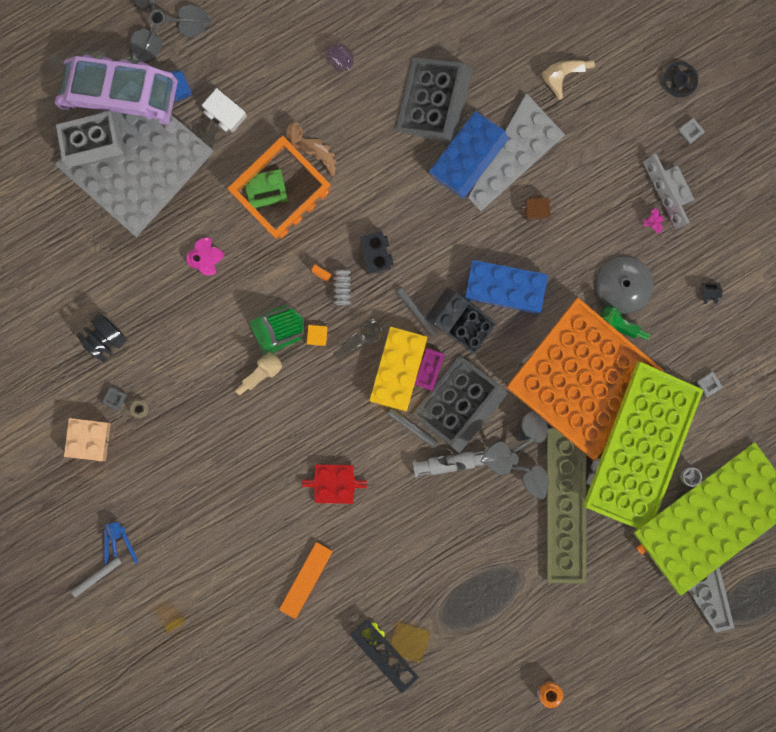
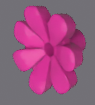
[643,208,663,233]

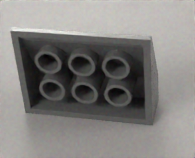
[396,58,473,143]
[412,356,508,453]

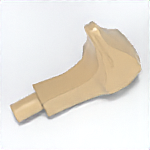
[542,60,595,100]
[235,351,282,395]

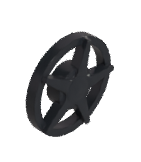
[662,62,698,98]

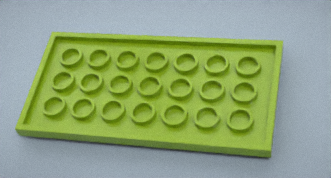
[583,362,703,529]
[633,443,776,596]

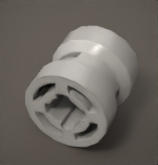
[680,467,702,487]

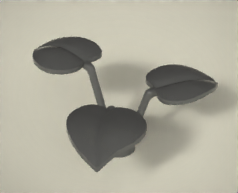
[130,0,212,62]
[481,411,549,499]

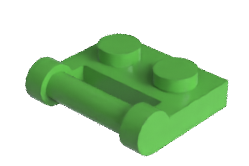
[245,169,288,210]

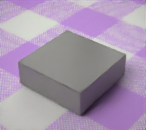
[678,118,705,145]
[696,371,723,398]

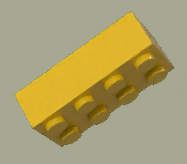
[370,327,428,412]

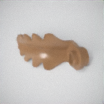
[287,122,336,176]

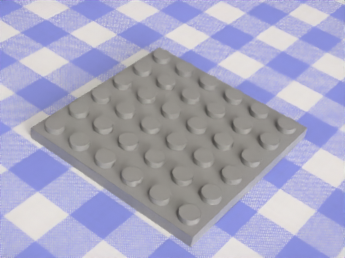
[55,80,214,237]

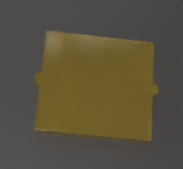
[389,622,430,663]

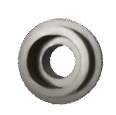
[129,399,149,418]

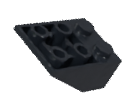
[425,288,496,355]

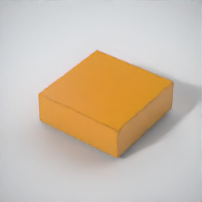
[307,325,328,346]

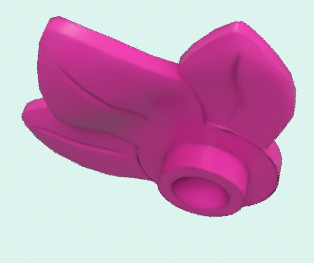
[186,237,224,275]

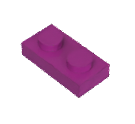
[414,348,445,391]

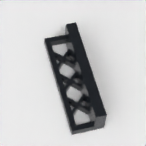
[349,620,419,693]

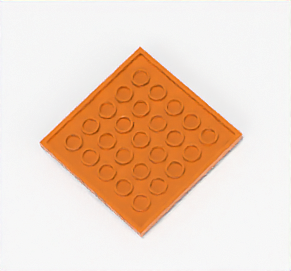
[506,298,664,461]

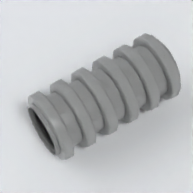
[334,270,351,305]

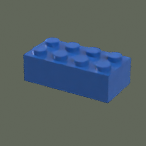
[429,111,509,199]
[465,260,548,314]

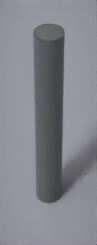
[396,288,438,337]
[387,408,438,448]

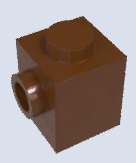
[522,195,551,221]

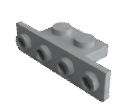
[643,154,694,230]

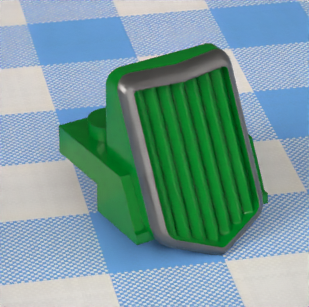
[249,305,304,354]

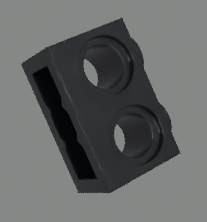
[360,231,394,275]

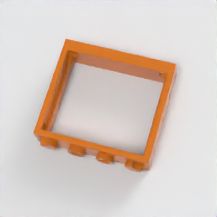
[227,136,331,240]

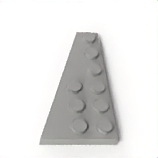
[688,567,734,633]

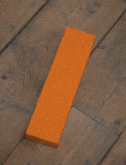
[279,542,333,619]

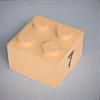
[64,418,111,461]

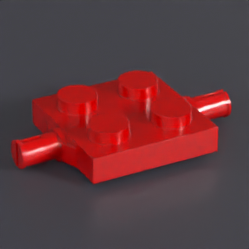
[302,464,367,504]

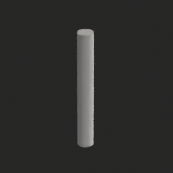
[71,557,122,598]

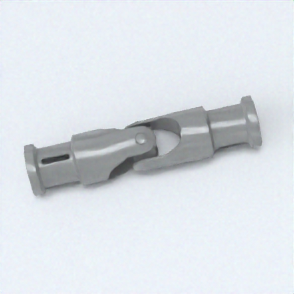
[412,449,488,478]

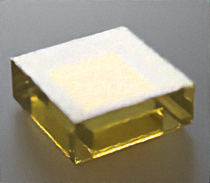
[164,616,186,633]

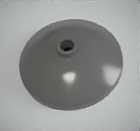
[596,256,653,314]

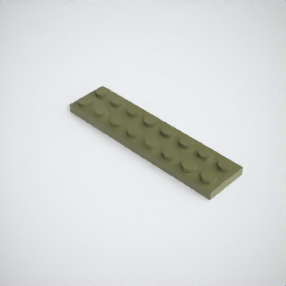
[547,429,586,583]

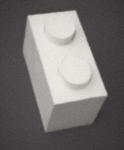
[202,88,247,133]

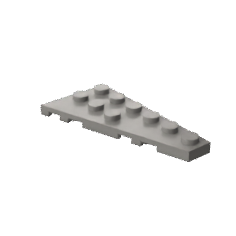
[468,93,565,212]

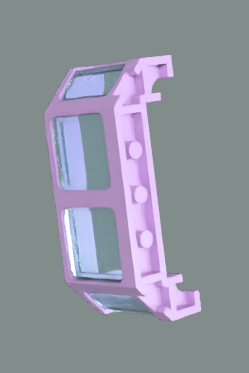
[55,55,178,125]

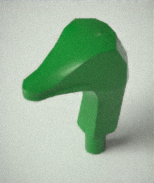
[599,306,651,341]

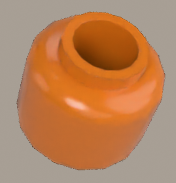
[537,682,563,708]

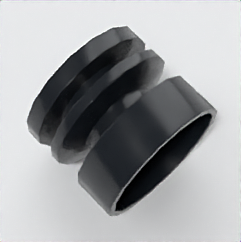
[76,312,128,363]

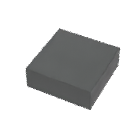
[101,386,128,412]

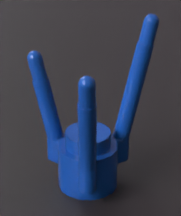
[103,522,138,565]

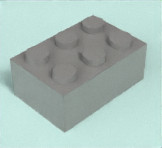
[56,111,124,167]

